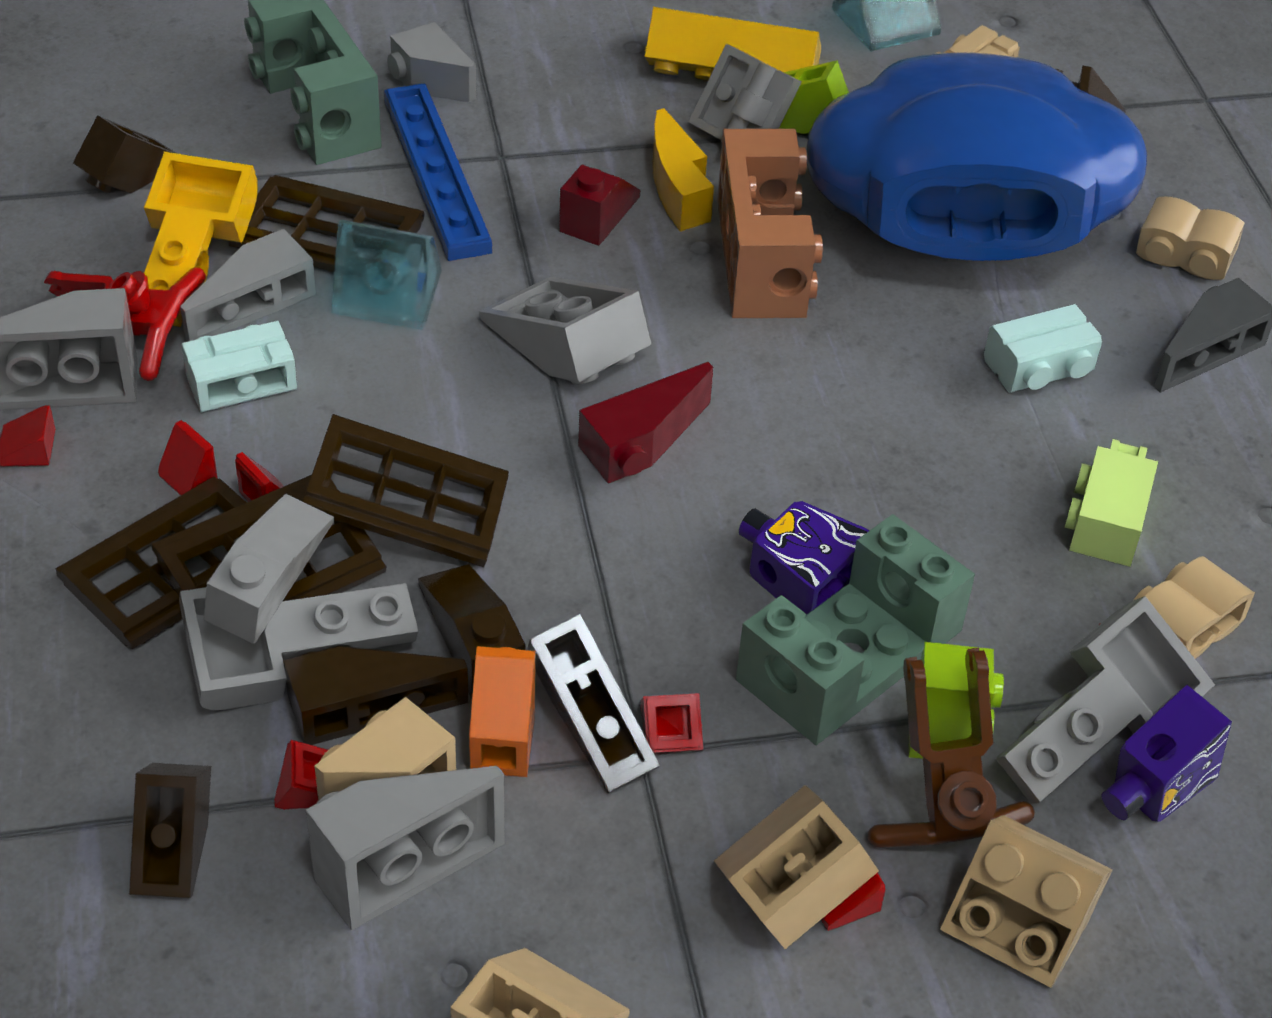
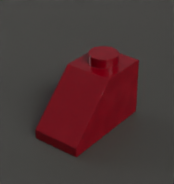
[559,164,640,246]

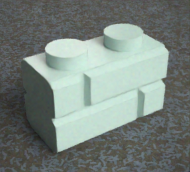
[984,304,1102,393]
[181,321,297,413]

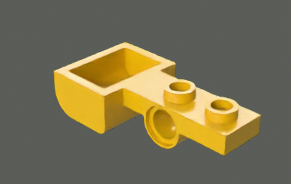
[144,152,258,327]

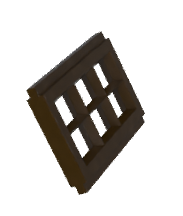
[228,175,424,284]
[303,414,509,567]
[152,475,387,601]
[55,477,247,649]

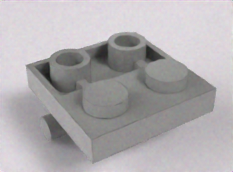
[688,43,802,142]

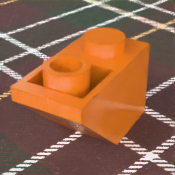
[469,646,535,777]

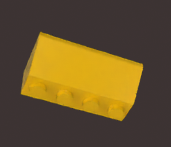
[645,7,821,81]

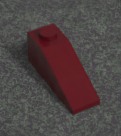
[578,362,714,484]

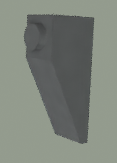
[1154,278,1272,393]

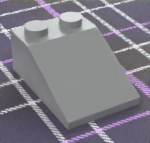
[479,276,652,384]
[0,288,138,410]
[306,766,505,931]

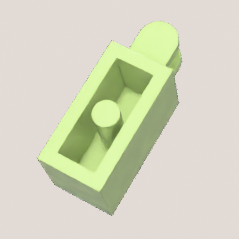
[1065,439,1158,567]

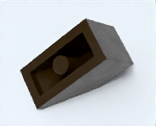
[73,115,176,194]
[129,763,211,898]

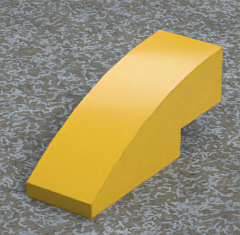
[652,108,714,232]

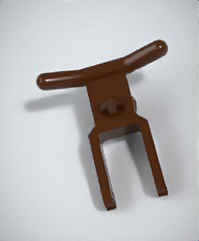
[867,647,1035,848]

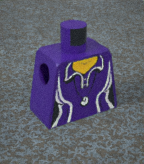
[739,501,870,615]
[1101,685,1232,822]

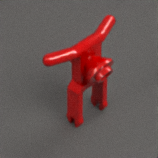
[44,267,206,381]

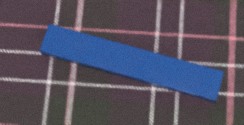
[384,83,492,261]

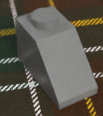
[387,22,477,102]

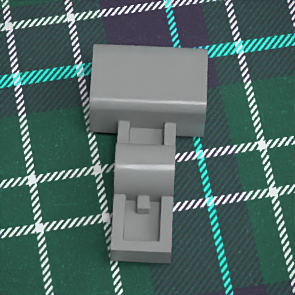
[179,583,419,710]
[996,596,1215,804]

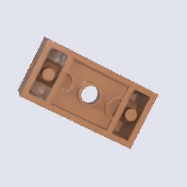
[717,129,823,318]

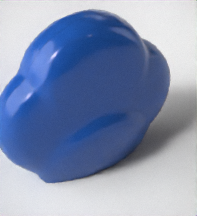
[806,52,1147,261]

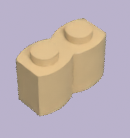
[1136,197,1245,280]
[1133,556,1255,659]

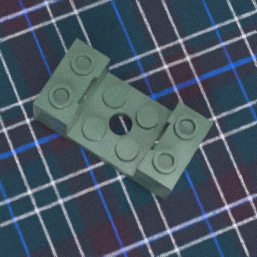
[244,0,382,165]
[736,514,975,746]

